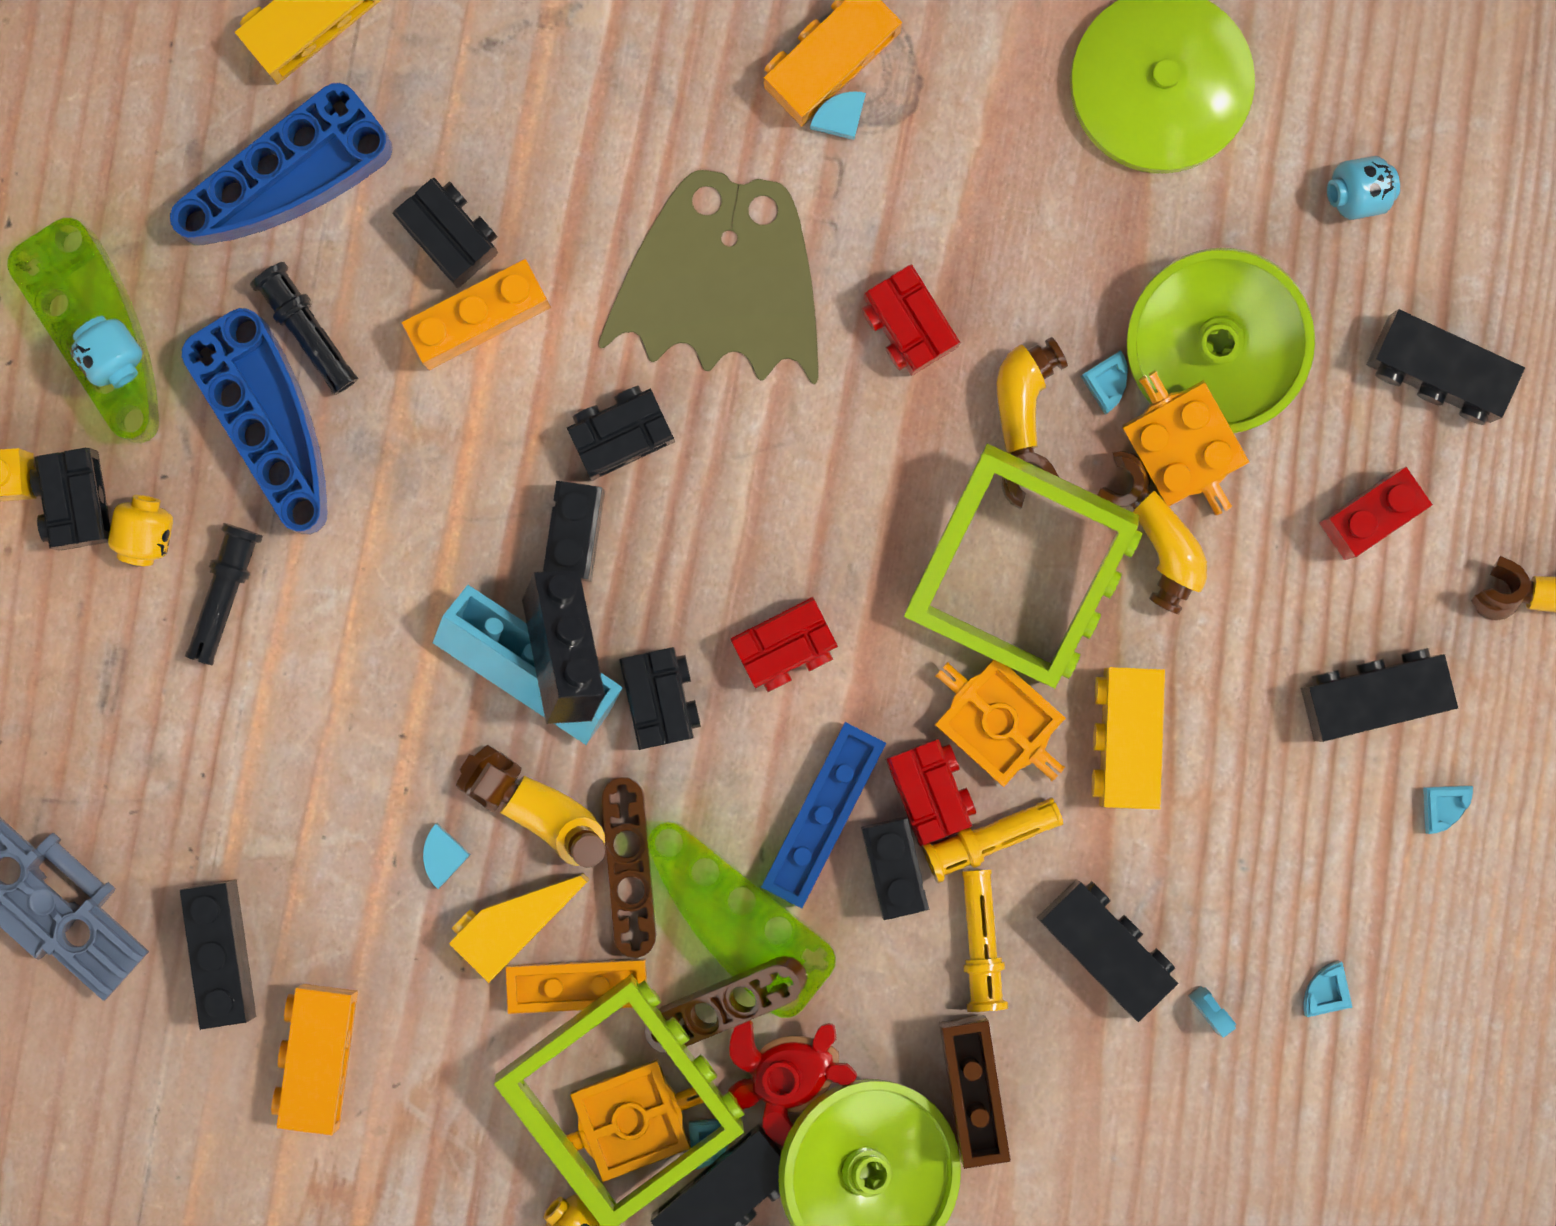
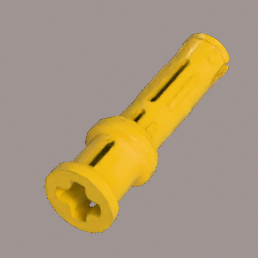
[922,797,1063,883]
[962,869,1008,1012]

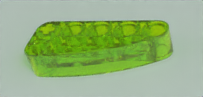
[7,218,159,443]
[648,821,836,1018]

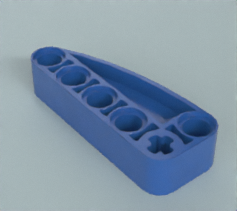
[170,83,392,246]
[182,308,328,534]

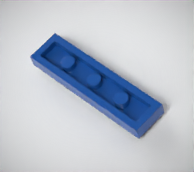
[761,722,886,908]

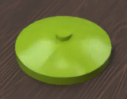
[1070,0,1255,174]
[1127,248,1315,433]
[778,1079,961,1226]

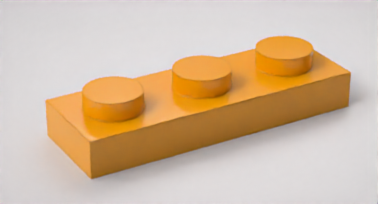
[506,959,647,1014]

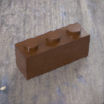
[939,1015,1011,1169]

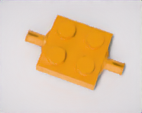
[1122,371,1250,515]
[934,660,1066,787]
[566,1059,704,1182]

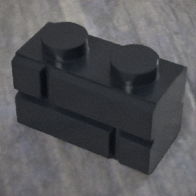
[392,178,498,288]
[566,386,675,481]
[30,448,111,551]
[543,481,605,582]
[619,647,701,750]
[861,817,929,920]

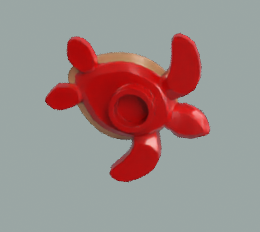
[727,1020,857,1146]

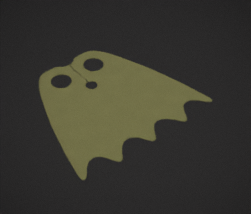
[599,170,818,385]

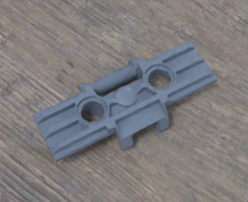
[0,817,149,1001]

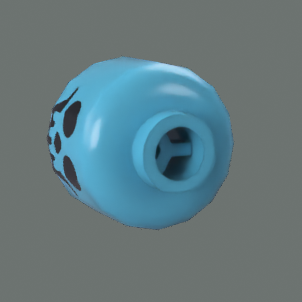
[1327,156,1400,220]
[71,316,143,388]

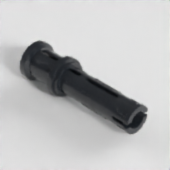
[250,262,359,395]
[185,523,263,665]

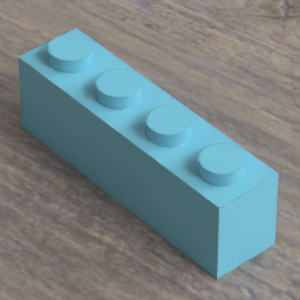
[432,585,623,745]

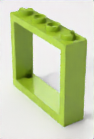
[904,443,1143,689]
[494,974,745,1226]

